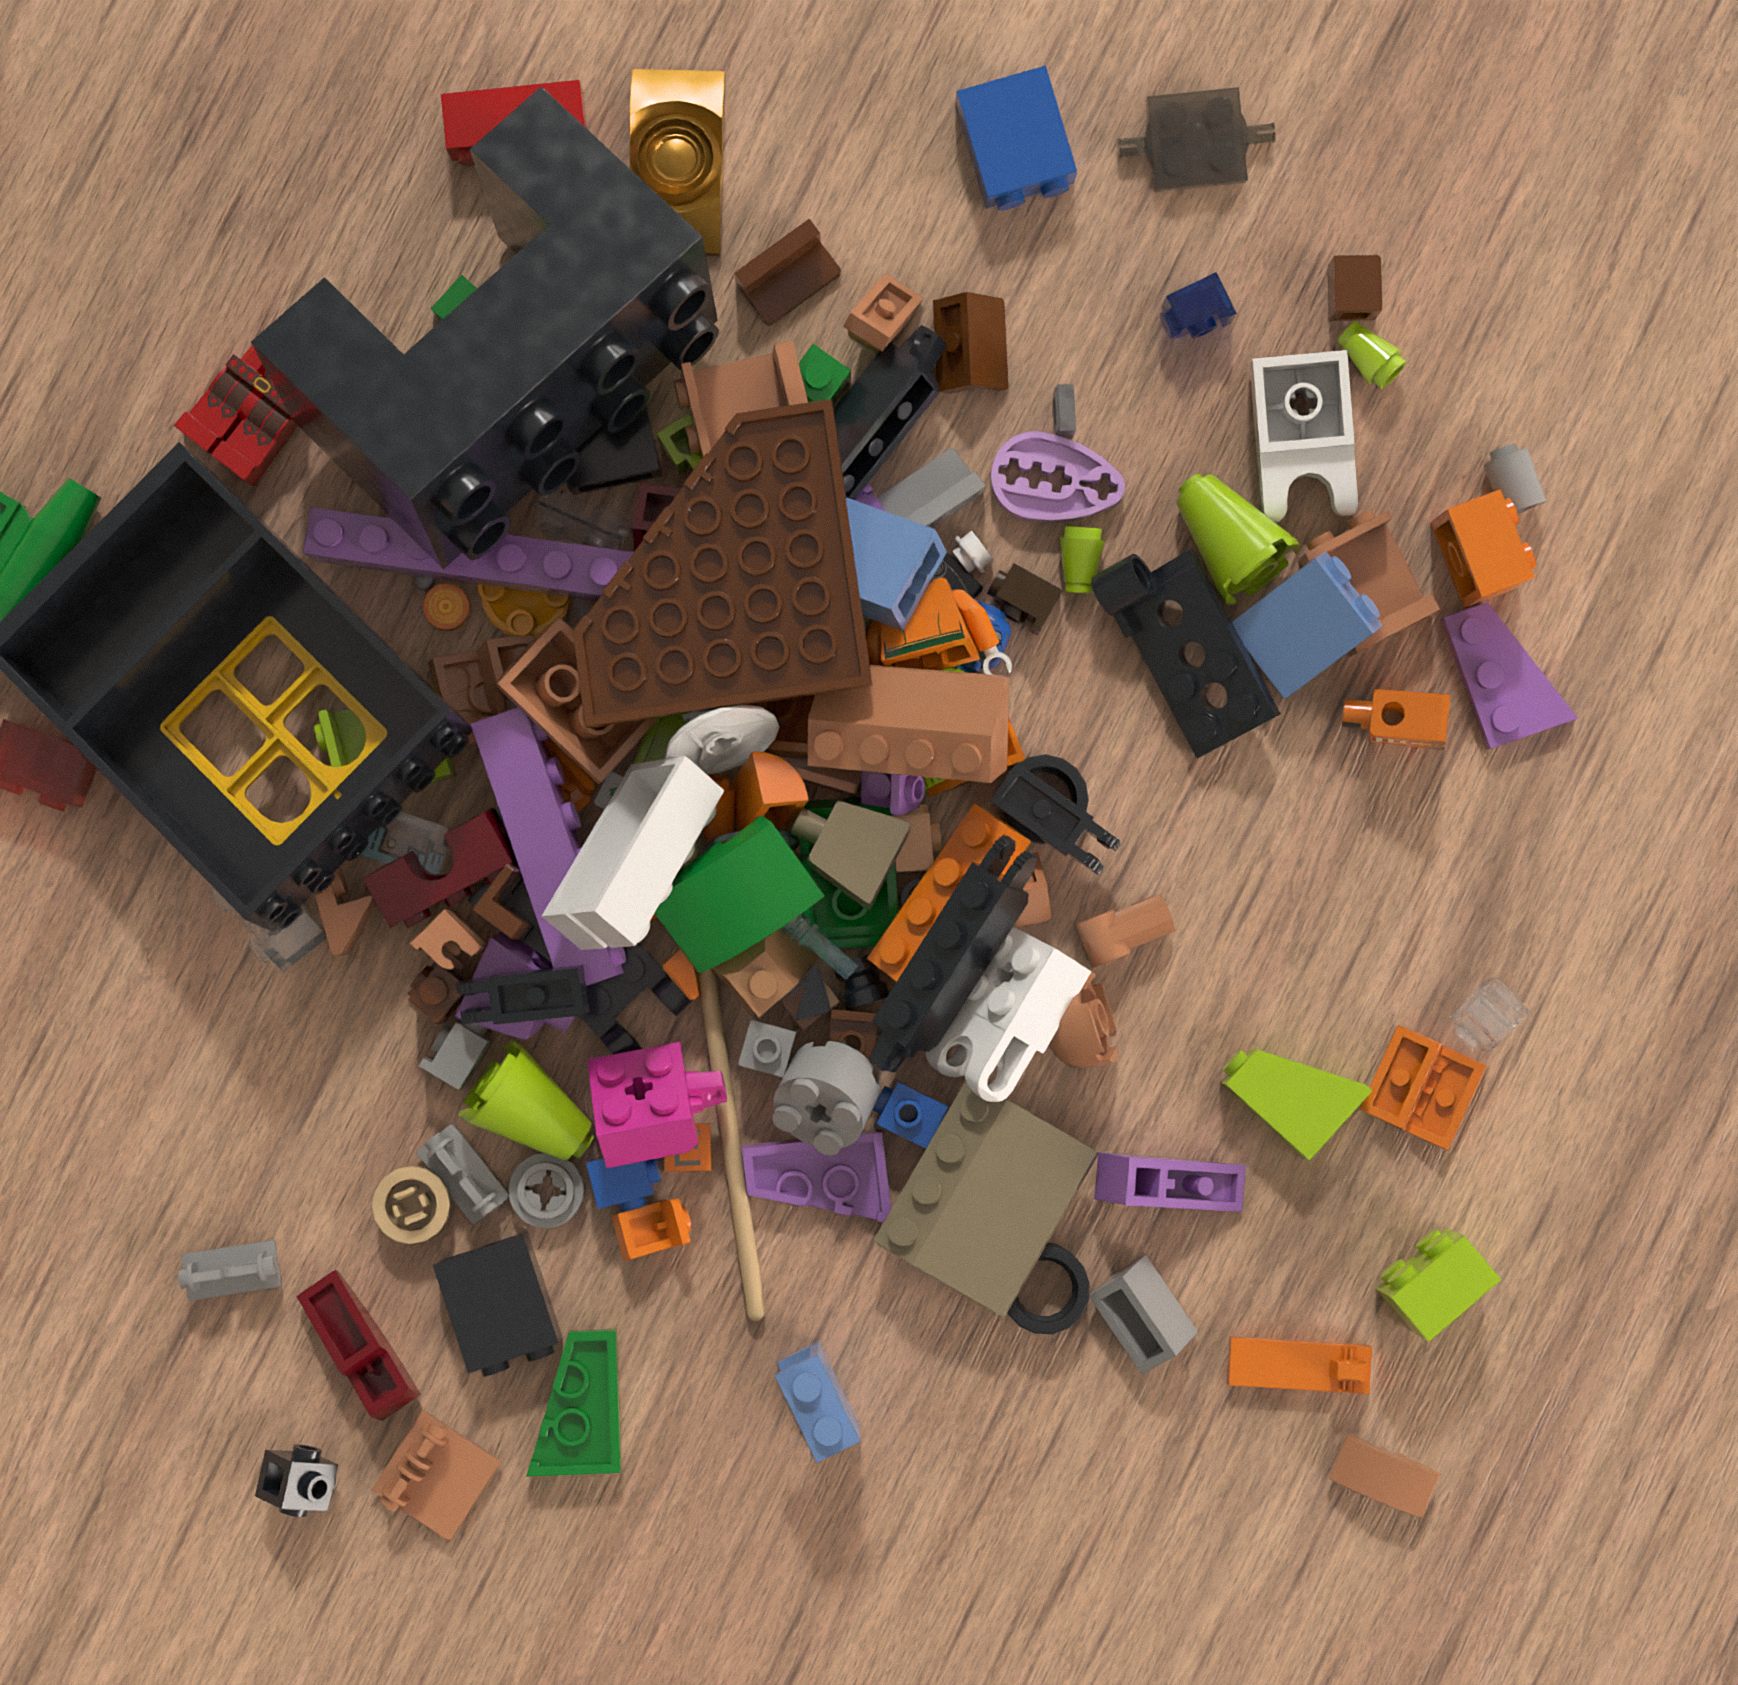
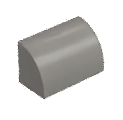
[1089,1254,1198,1374]

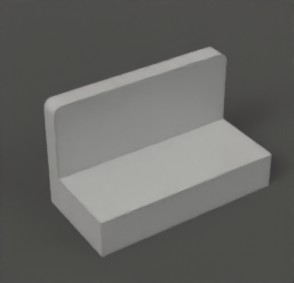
[878,448,986,528]

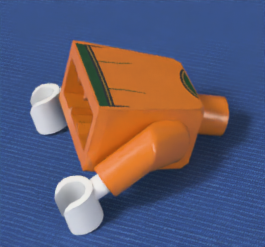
[866,577,1012,675]

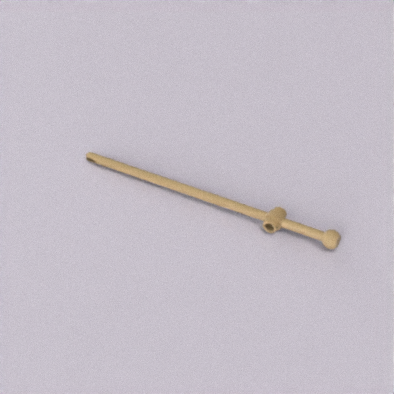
[681,841,765,1322]

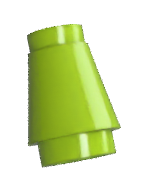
[1337,321,1407,389]
[1059,526,1106,593]

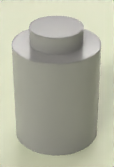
[1483,443,1547,514]

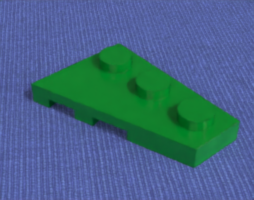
[526,1328,622,1477]

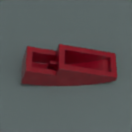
[296,1270,421,1421]

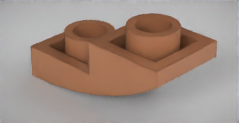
[1329,1434,1441,1517]

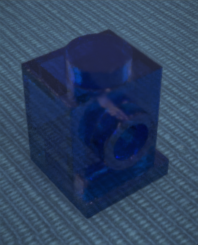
[1159,272,1237,339]

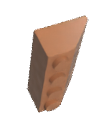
[808,665,1009,783]

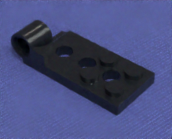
[1091,549,1281,759]

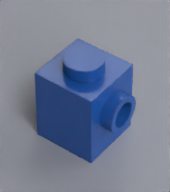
[872,1081,948,1148]
[586,1157,661,1212]

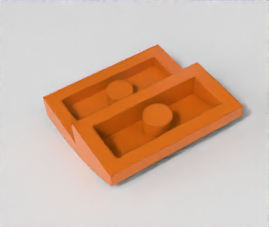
[1359,1025,1487,1151]

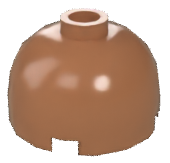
[1048,972,1119,1069]

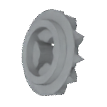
[509,1153,584,1228]

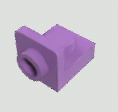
[861,771,925,816]

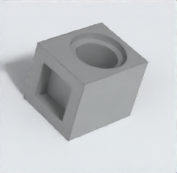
[738,1019,797,1078]

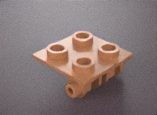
[371,1410,502,1542]

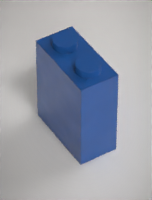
[955,65,1077,211]

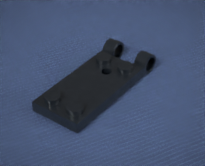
[468,859,693,1054]

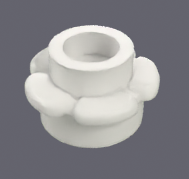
[953,530,994,573]

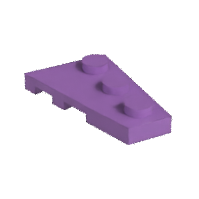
[1440,602,1578,750]
[742,1129,891,1222]

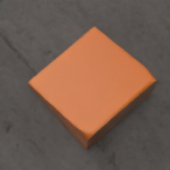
[662,949,700,1000]

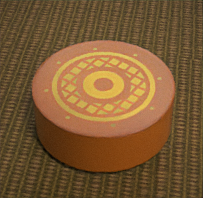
[423,583,471,631]

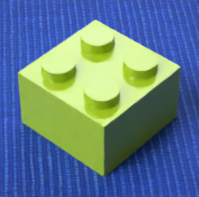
[1375,1228,1502,1342]

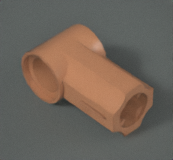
[1075,894,1176,968]

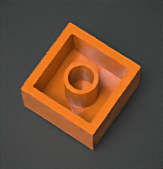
[1430,489,1536,609]

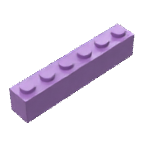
[471,707,626,986]

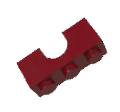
[362,807,516,928]

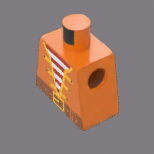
[1342,689,1451,750]

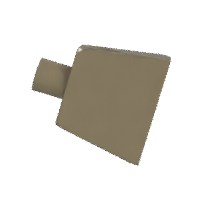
[791,801,911,910]

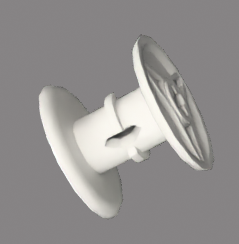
[665,704,779,775]

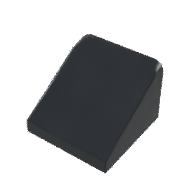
[796,966,831,1021]

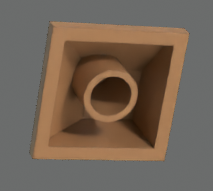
[711,920,821,1017]

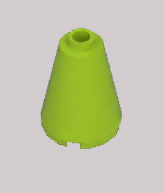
[1176,473,1300,605]
[458,1039,594,1161]

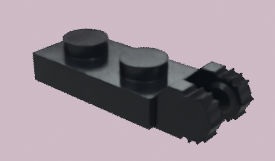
[989,763,1121,875]
[456,965,590,1025]

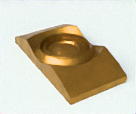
[629,69,725,256]

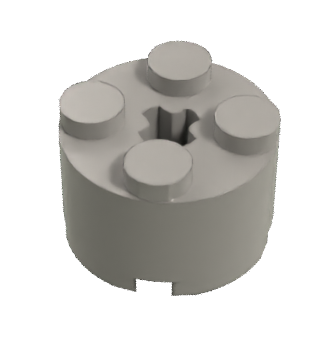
[772,1041,881,1155]

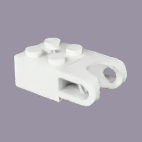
[1249,350,1358,523]
[926,927,1091,1102]

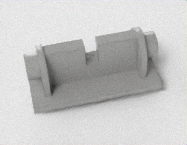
[416,1123,509,1226]
[178,1240,282,1301]

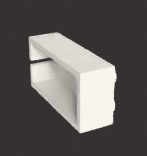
[541,756,724,950]

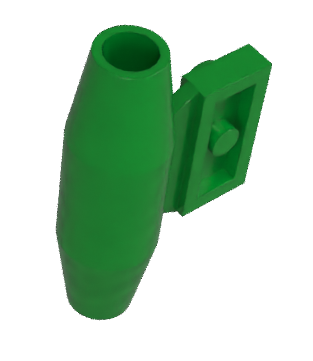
[0,478,102,622]

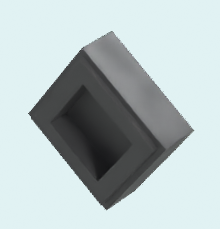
[1052,384,1076,439]

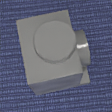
[419,1019,494,1090]

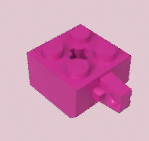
[587,1042,727,1168]

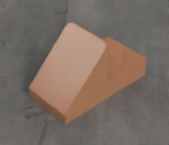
[843,274,923,354]
[315,867,377,956]

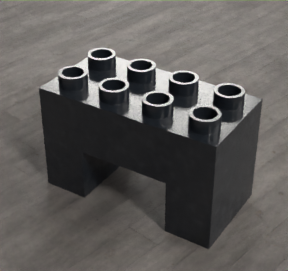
[251,86,719,570]

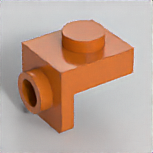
[611,1198,691,1261]

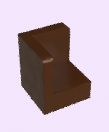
[1327,255,1382,321]

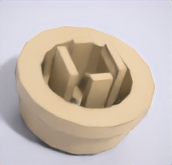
[372,1166,451,1244]

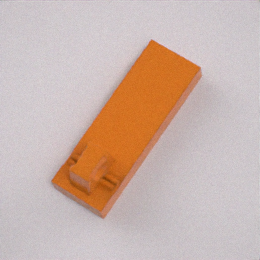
[1227,1336,1372,1394]

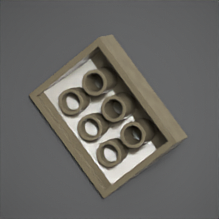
[873,1081,1099,1317]

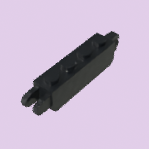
[834,325,947,500]
[868,835,1038,1072]

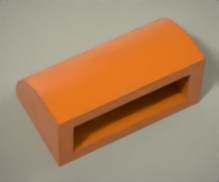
[732,751,808,837]

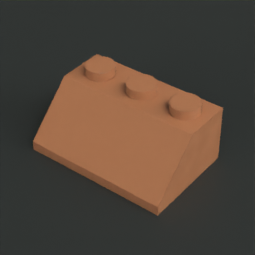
[495,617,659,784]

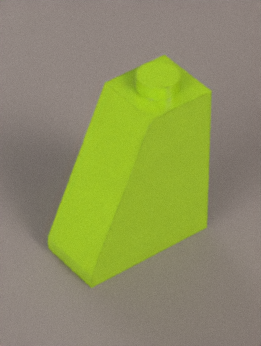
[1220,1048,1372,1161]

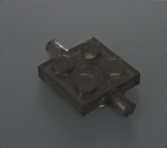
[1117,87,1276,192]

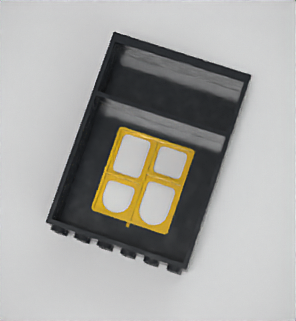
[0,442,473,933]

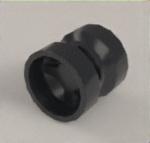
[832,954,889,1010]

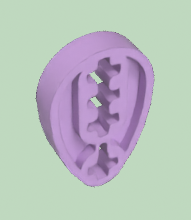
[990,431,1125,524]

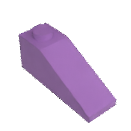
[1094,1152,1246,1212]

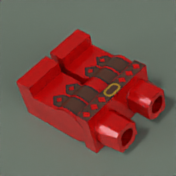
[173,346,297,486]

